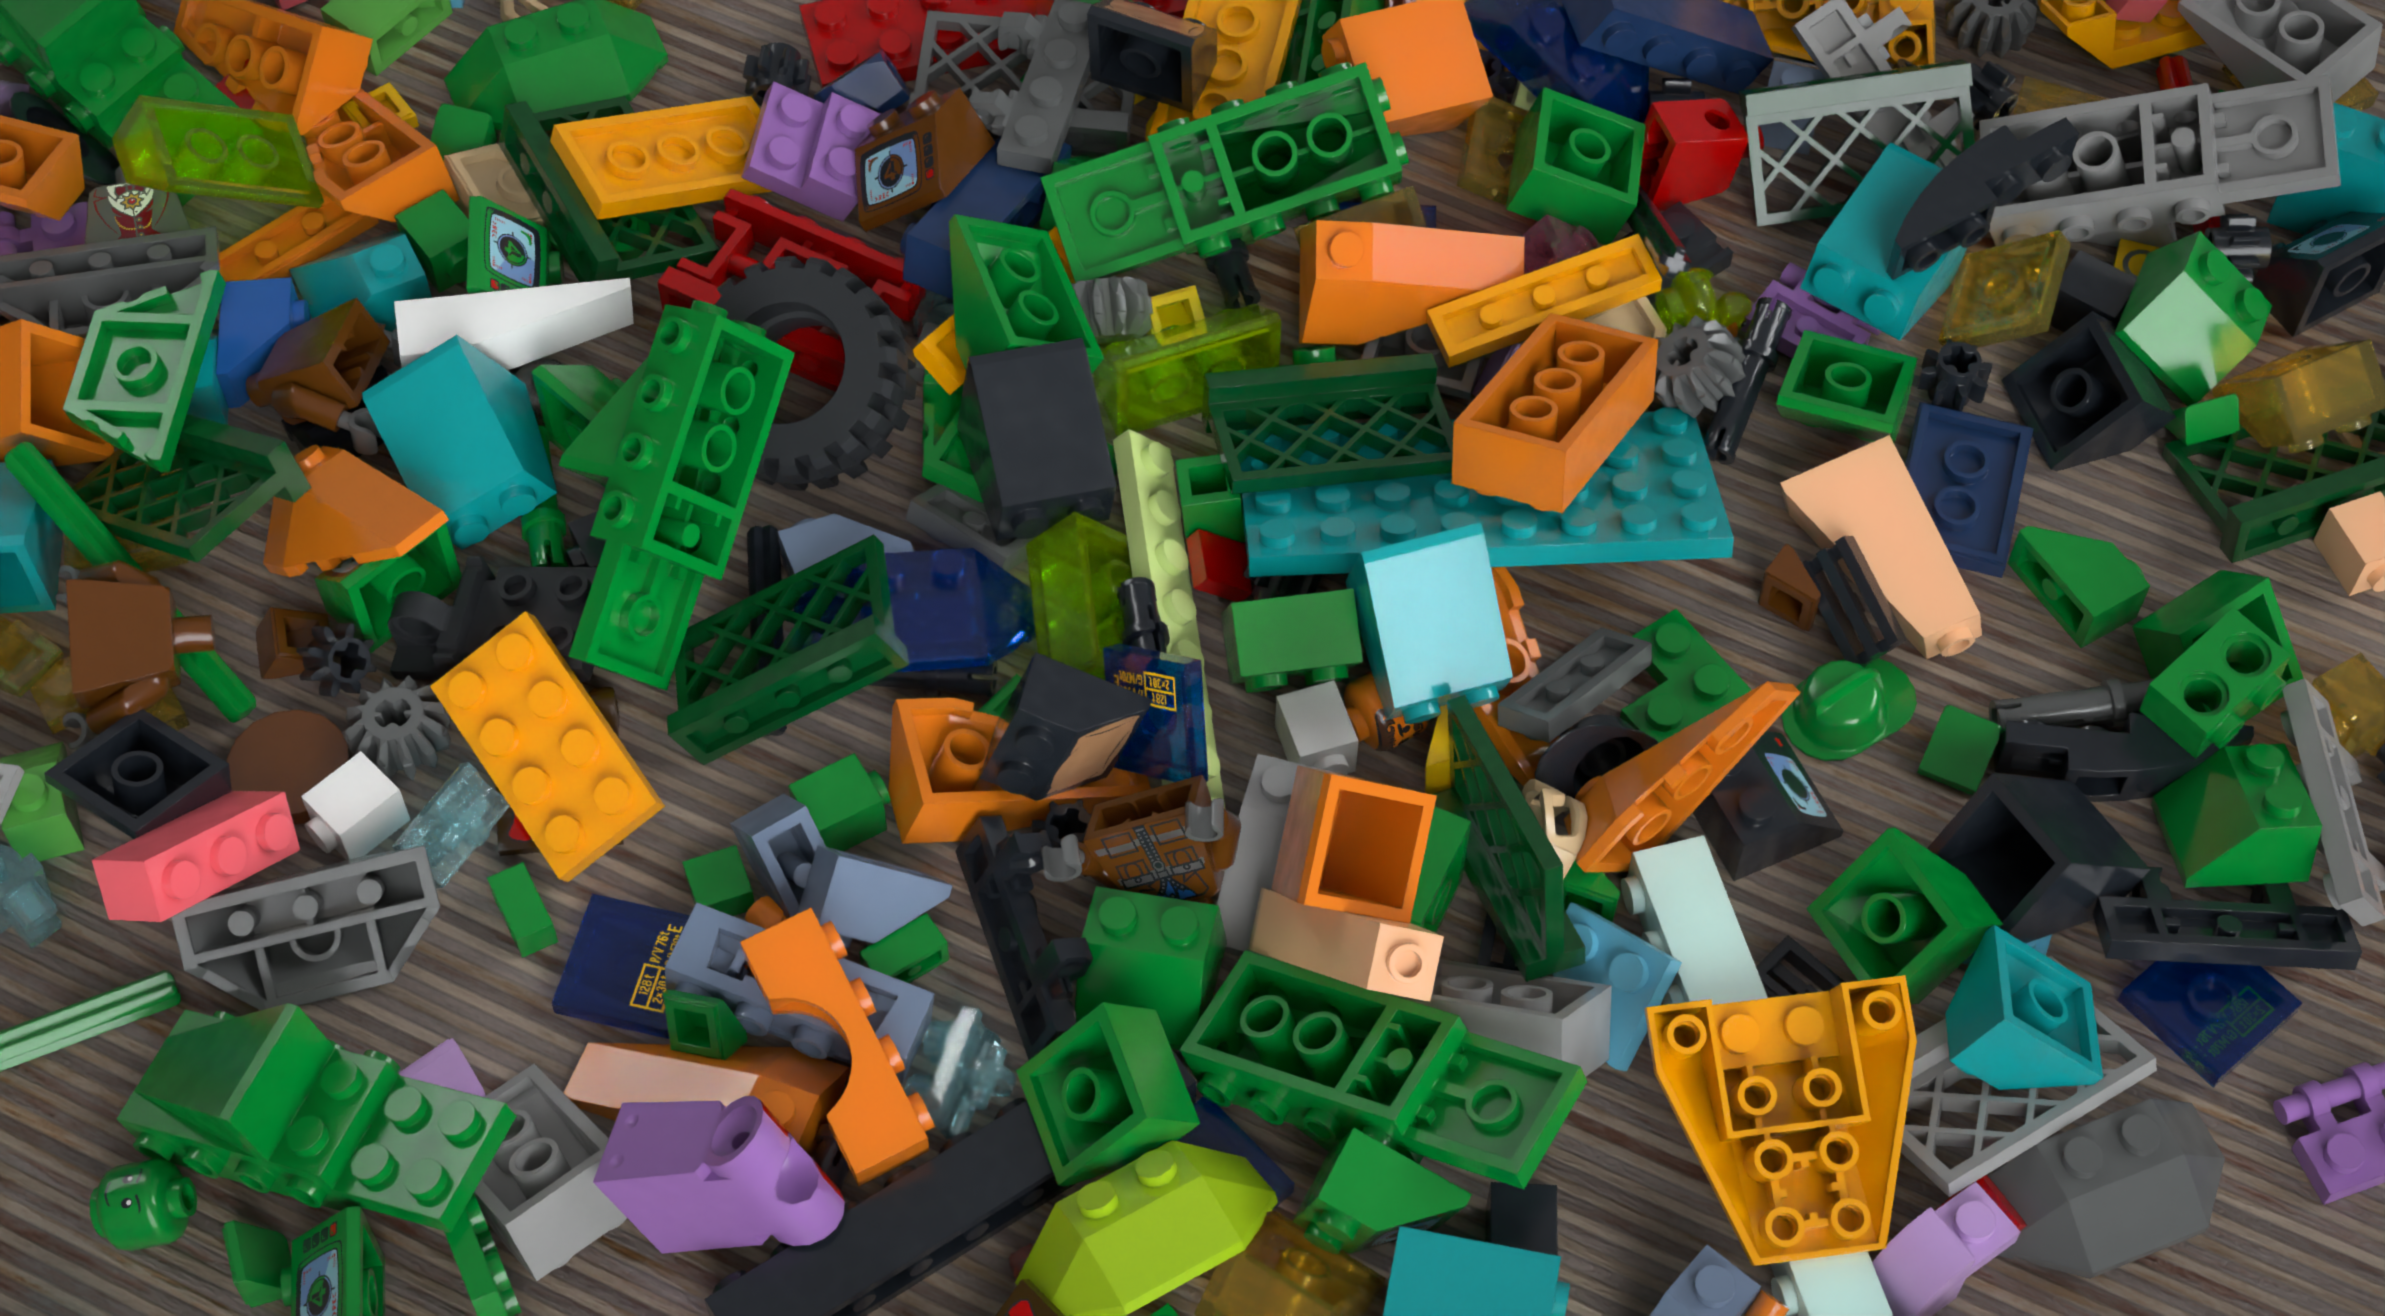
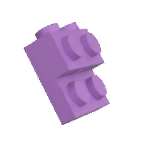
[741,81,880,222]

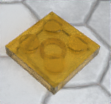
[1938,230,2071,348]

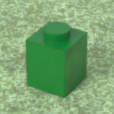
[395,189,469,293]
[1175,454,1245,547]
[788,753,891,851]

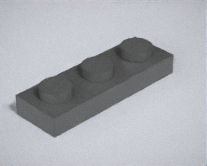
[1497,627,1652,743]

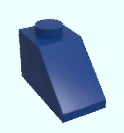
[216,277,311,408]

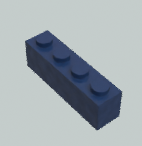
[1562,0,1774,94]
[900,136,1072,300]

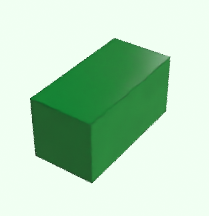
[487,862,559,958]
[859,913,949,997]

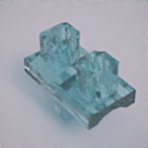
[392,762,510,888]
[0,845,62,949]
[904,1006,1017,1140]

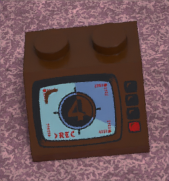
[854,87,995,232]

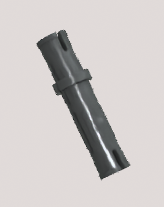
[1989,678,2155,738]

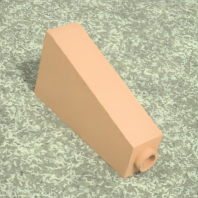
[1780,435,1982,659]
[1248,887,1444,1002]

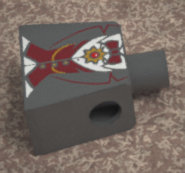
[85,162,191,244]

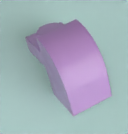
[1872,1181,2021,1316]

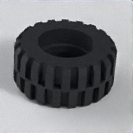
[714,256,917,491]

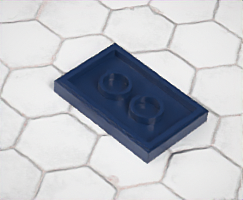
[1905,402,2034,578]

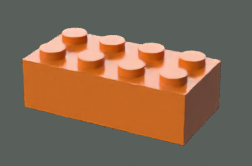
[1451,313,1658,513]

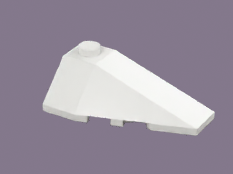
[394,278,634,371]

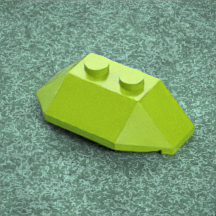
[1015,1140,1278,1316]

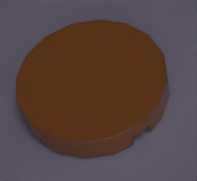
[227,709,352,825]

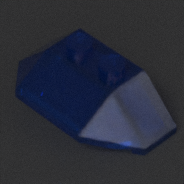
[1464,0,1649,124]
[793,548,1039,672]

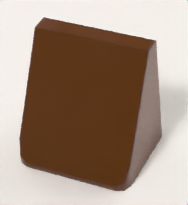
[1758,543,1821,632]
[256,607,334,679]

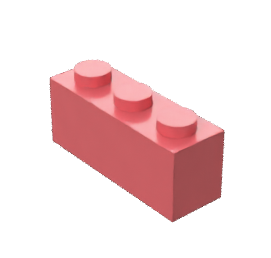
[92,791,300,922]

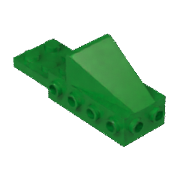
[0,0,264,207]
[1040,62,1409,283]
[558,300,795,691]
[1180,950,1587,1189]
[117,1003,517,1233]

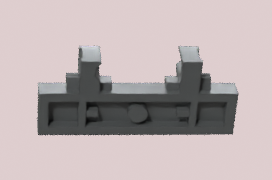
[969,0,1093,175]

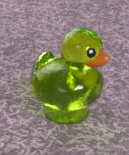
[1655,267,1753,338]

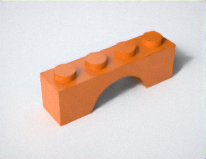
[740,908,935,1187]

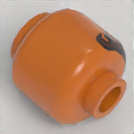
[1344,671,1430,752]

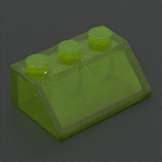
[112,95,324,208]
[1094,304,1281,437]
[1026,512,1151,708]

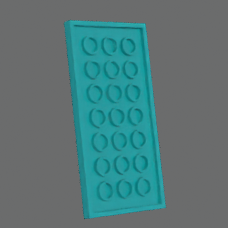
[1238,407,1734,577]

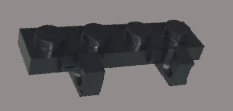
[955,815,1093,1060]
[2092,867,2362,970]

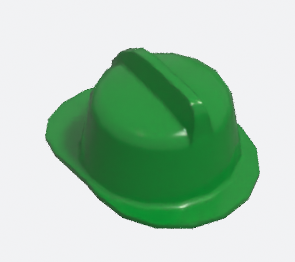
[1782,658,1917,761]

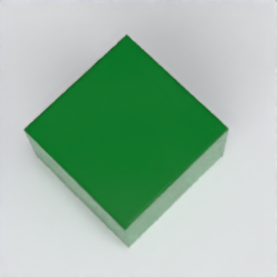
[682,845,755,916]

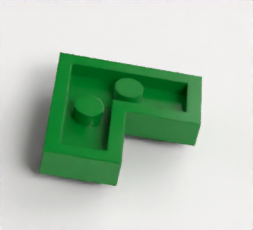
[1620,609,1751,743]

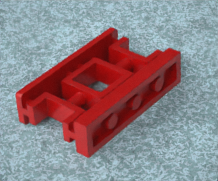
[657,189,927,392]

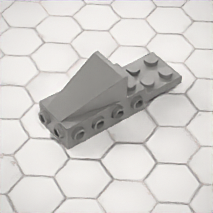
[1979,75,2341,251]

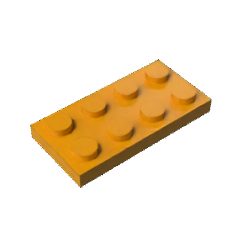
[1147,0,1302,141]
[550,96,772,220]
[430,611,665,882]

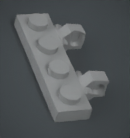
[1791,0,1975,169]
[2280,678,2385,927]

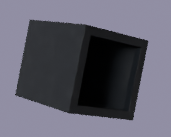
[957,338,1117,541]
[1927,773,2151,944]

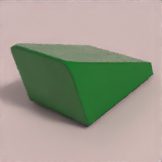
[430,103,498,162]
[2165,393,2240,446]
[1917,705,2002,796]
[1563,860,1621,923]
[663,989,748,1060]
[222,1220,291,1308]

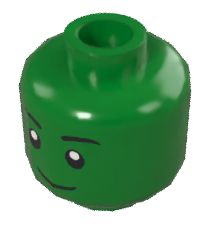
[89,1158,197,1251]

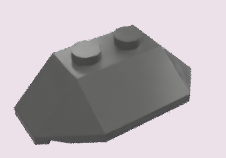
[0,226,220,339]
[171,845,440,1010]
[1989,1098,2225,1279]

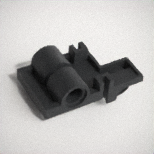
[388,556,597,682]

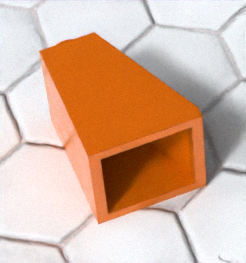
[1321,0,1493,136]
[0,319,114,466]
[1271,765,1437,924]

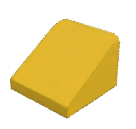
[1147,285,1211,355]
[1425,705,1451,794]

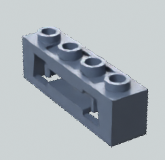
[665,902,935,1085]

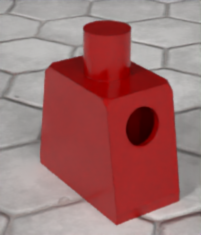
[1639,98,1764,212]

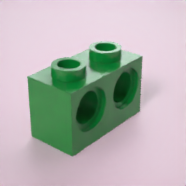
[2139,607,2291,759]

